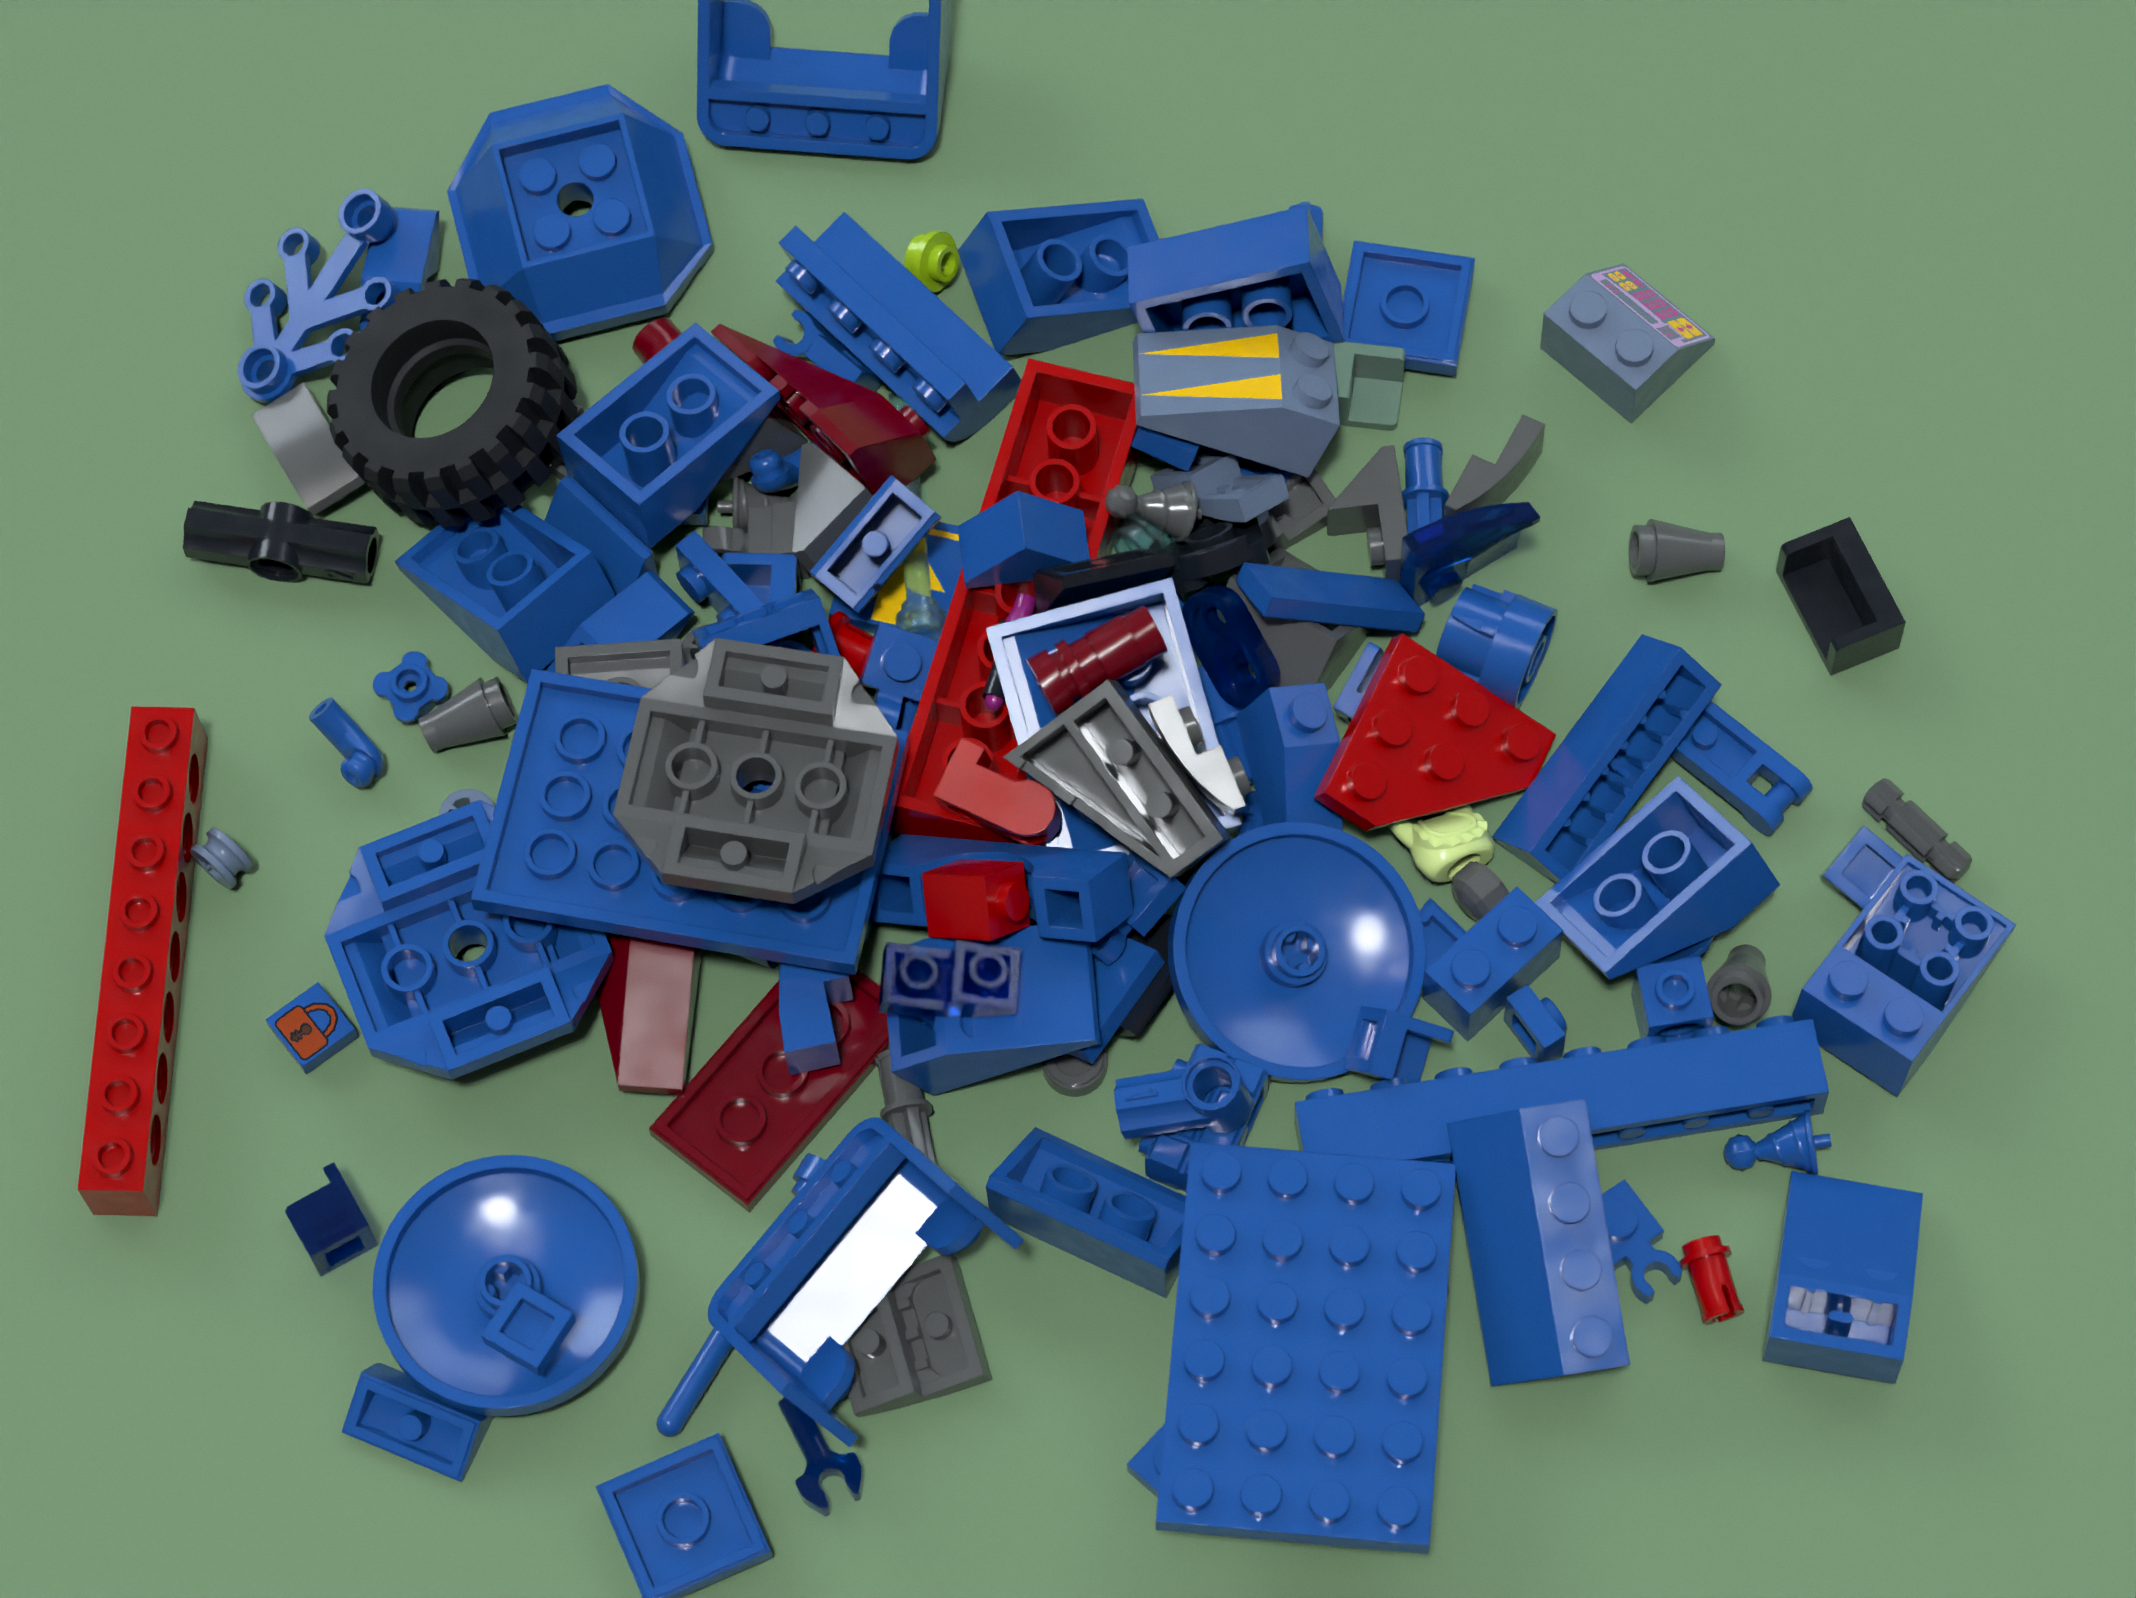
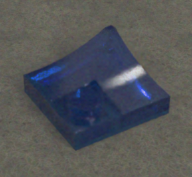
[1400,502,1540,607]

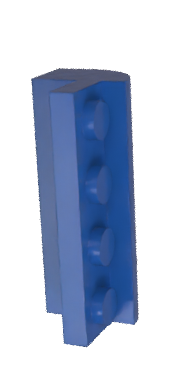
[776,212,1021,442]

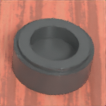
[1042,1048,1107,1097]

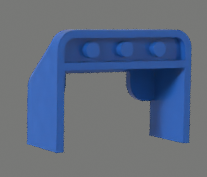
[697,0,952,159]
[708,1117,1024,1447]

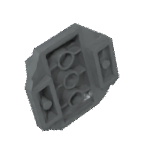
[613,638,899,904]

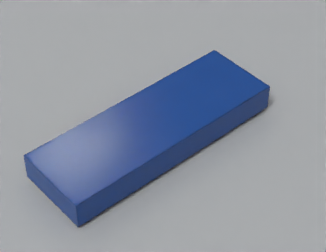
[1235,562,1425,633]

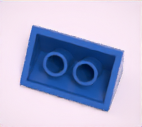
[986,1127,1186,1299]

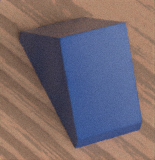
[957,491,1090,589]

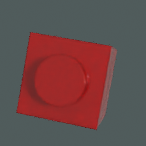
[922,859,1030,941]

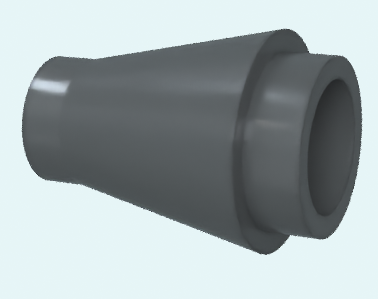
[1629,519,1725,582]
[418,677,518,752]
[1707,944,1772,1025]

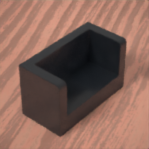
[1776,517,1906,676]

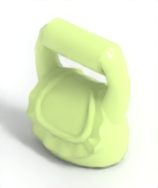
[1388,804,1494,882]

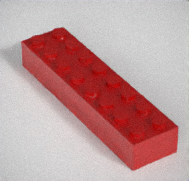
[891,358,1141,844]

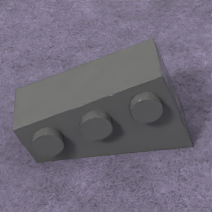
[1003,679,1232,878]

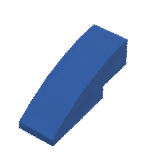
[779,962,854,1075]

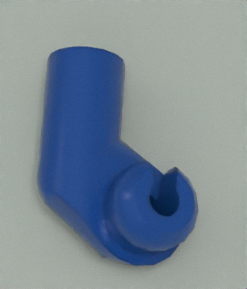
[748,442,818,493]
[309,697,384,787]

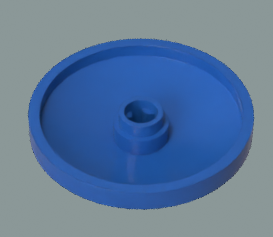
[1168,822,1426,1083]
[372,1155,640,1416]

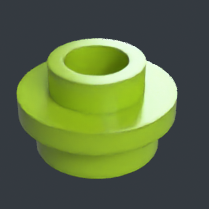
[904,230,959,292]

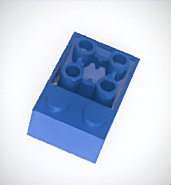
[1792,854,2016,1097]
[883,925,1100,1095]
[1762,1171,1923,1384]

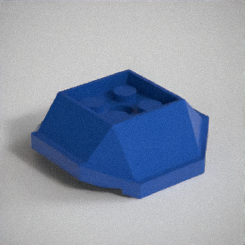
[447,84,714,341]
[324,800,615,1080]

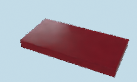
[649,969,890,1213]

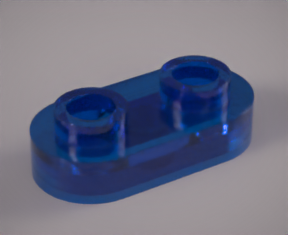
[1182,585,1280,709]

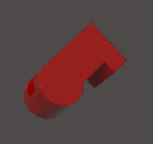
[933,737,1062,845]

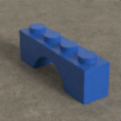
[870,834,1134,942]

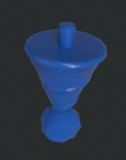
[1724,1110,1832,1175]

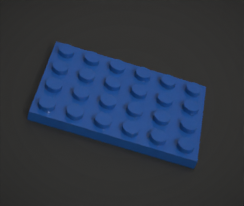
[471,669,910,975]
[1156,1142,1456,1554]

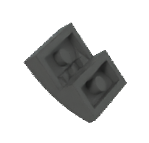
[843,1254,992,1417]

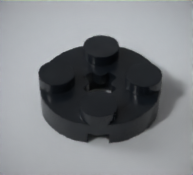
[1148,510,1276,593]

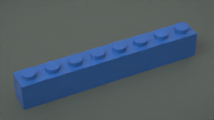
[1294,1015,1829,1164]

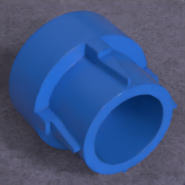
[1436,583,1558,709]

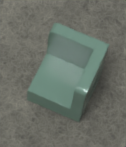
[1334,341,1405,431]

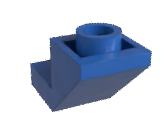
[360,207,439,332]
[546,570,695,672]

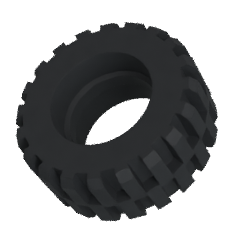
[327,278,578,527]

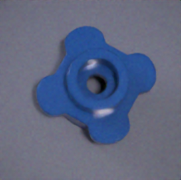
[373,651,448,723]

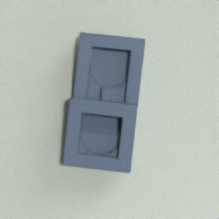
[1150,452,1290,523]

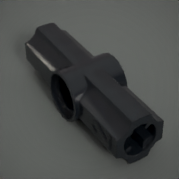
[182,500,379,584]

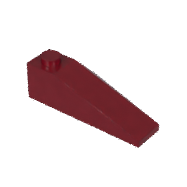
[711,324,937,496]

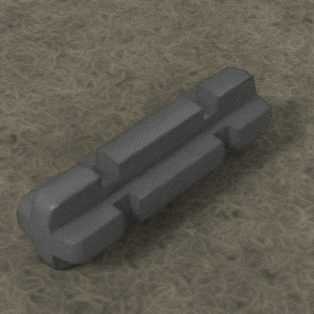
[1862,778,1972,883]

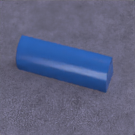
[1492,634,1722,883]

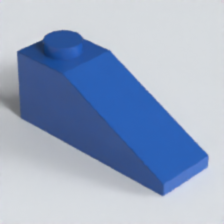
[1236,683,1343,831]

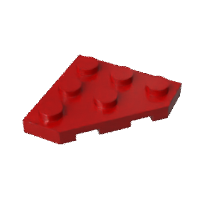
[1314,633,1556,831]

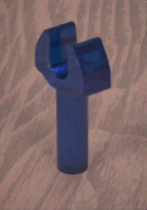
[778,1397,863,1516]

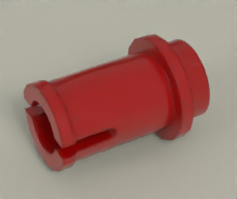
[1679,1235,1745,1324]

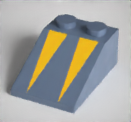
[1133,325,1340,478]

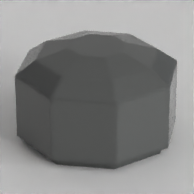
[1451,861,1509,922]

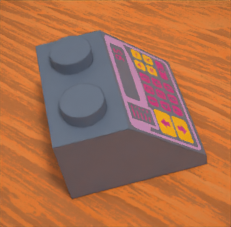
[1540,263,1715,424]

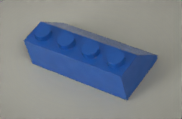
[1447,1098,1630,1387]

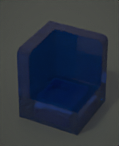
[285,1162,378,1277]

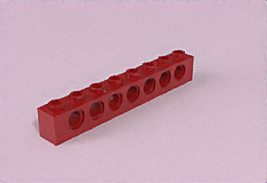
[78,706,208,1216]

